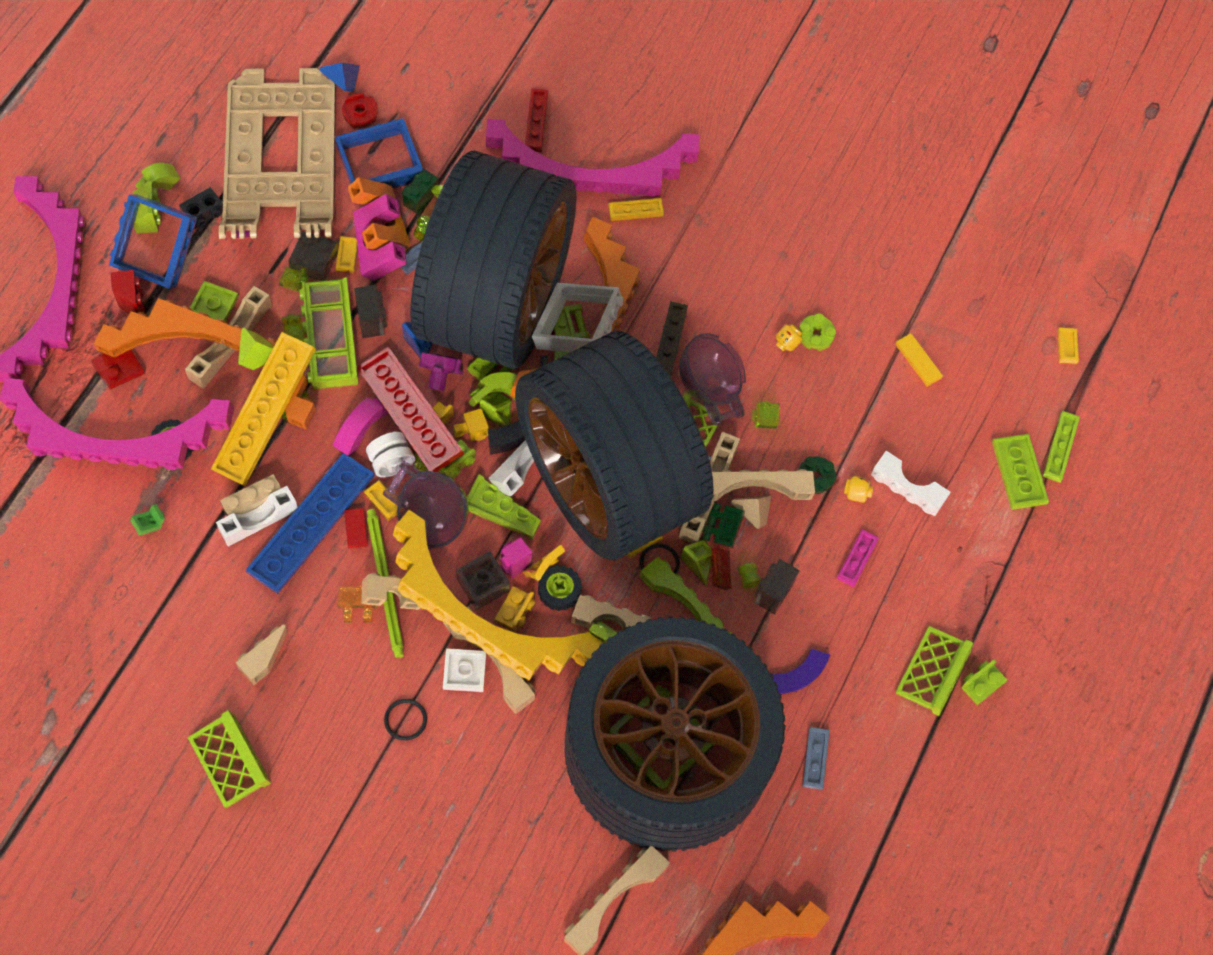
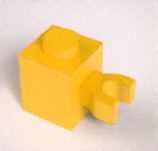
[453,408,489,441]

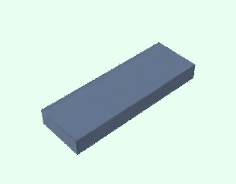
[802,727,830,790]

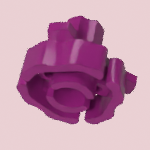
[418,352,463,391]

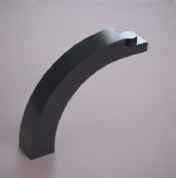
[488,356,550,455]

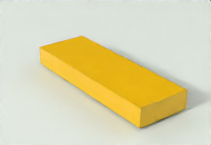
[608,198,664,221]
[895,334,943,387]

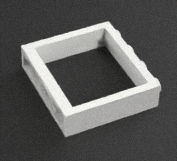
[532,283,623,352]

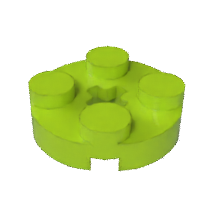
[799,313,836,351]

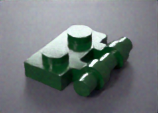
[702,503,745,548]

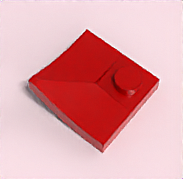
[91,350,144,390]

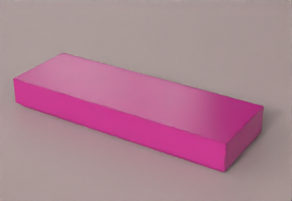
[836,529,879,587]

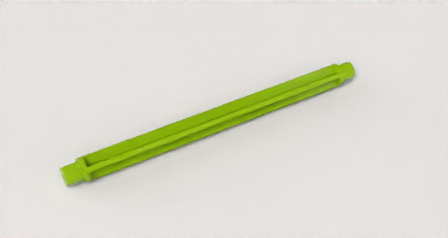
[367,509,404,658]

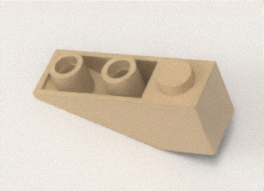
[236,624,288,686]

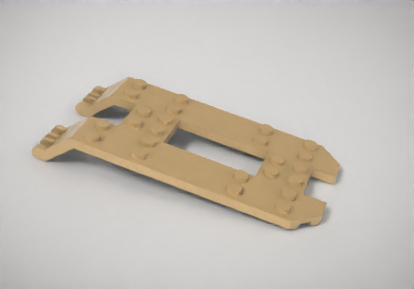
[219,68,335,239]

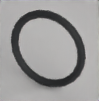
[639,544,680,574]
[384,699,427,741]

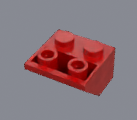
[111,270,145,314]

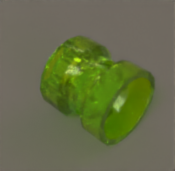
[413,216,430,241]
[738,562,762,588]

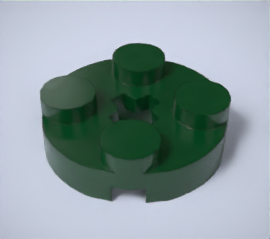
[798,456,836,494]

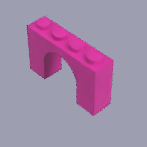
[353,194,407,281]

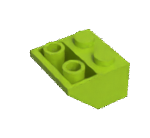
[133,181,161,233]

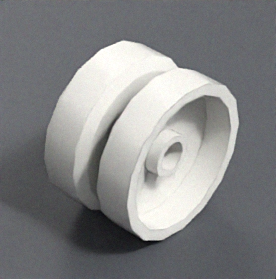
[366,432,415,477]

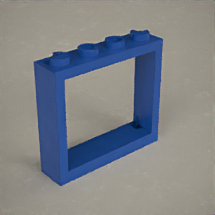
[335,118,423,188]
[109,194,197,289]

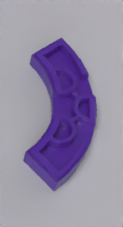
[772,648,830,695]

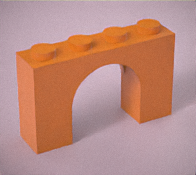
[348,177,411,251]

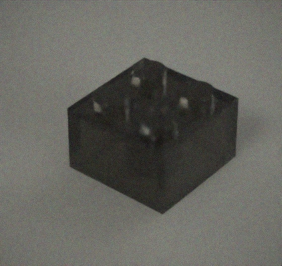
[289,231,338,281]
[354,285,387,338]
[456,551,510,610]
[754,558,800,615]

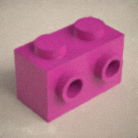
[500,537,532,579]

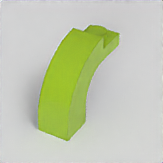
[469,372,518,408]

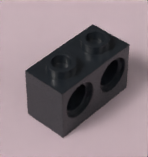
[179,187,223,229]

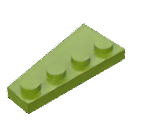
[462,474,541,539]

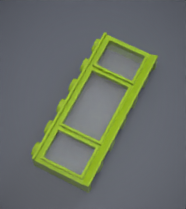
[299,277,359,389]

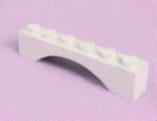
[489,440,534,496]

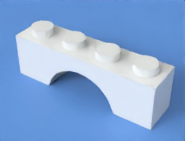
[871,451,951,516]
[216,486,298,546]

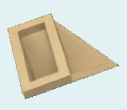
[731,495,772,529]

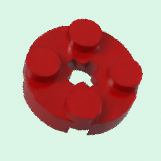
[342,93,378,128]

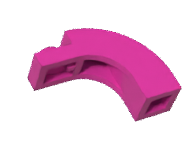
[333,397,388,456]

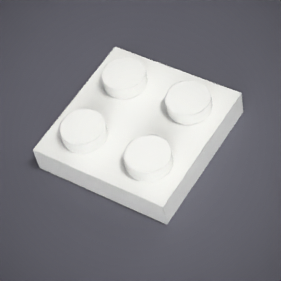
[443,649,486,692]

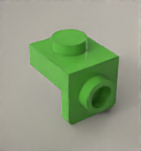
[130,504,165,536]

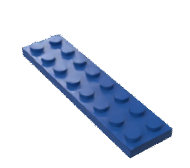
[246,453,375,594]

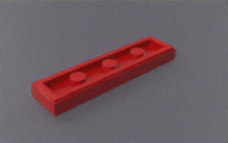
[525,88,548,152]

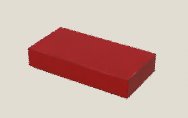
[344,508,368,549]

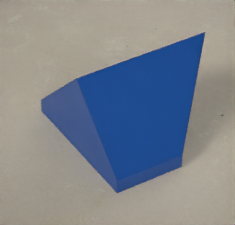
[319,63,360,92]
[402,322,433,359]

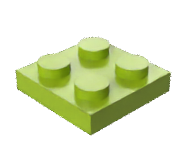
[190,281,239,322]

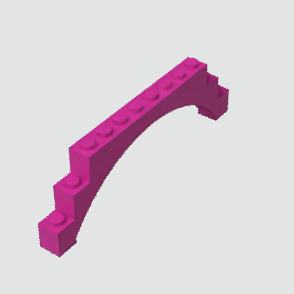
[486,119,699,197]
[0,176,85,381]
[0,378,234,470]

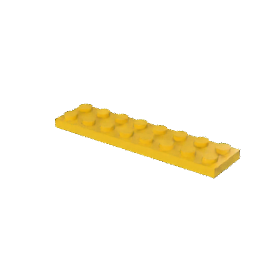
[211,332,316,486]

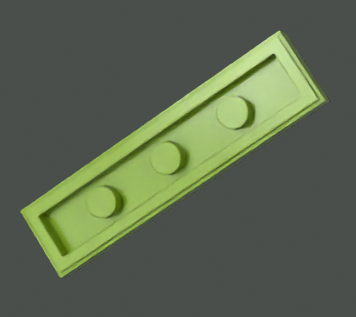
[1042,411,1080,483]

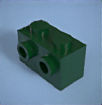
[402,169,439,214]

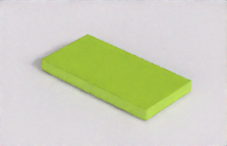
[992,434,1049,510]

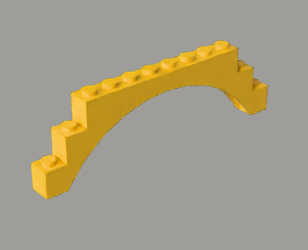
[393,510,604,680]

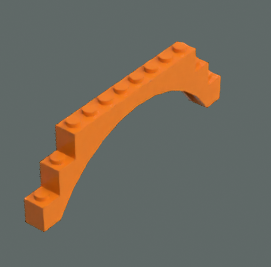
[510,217,641,398]
[93,298,316,430]
[697,901,830,955]

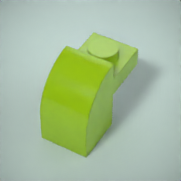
[136,162,181,190]

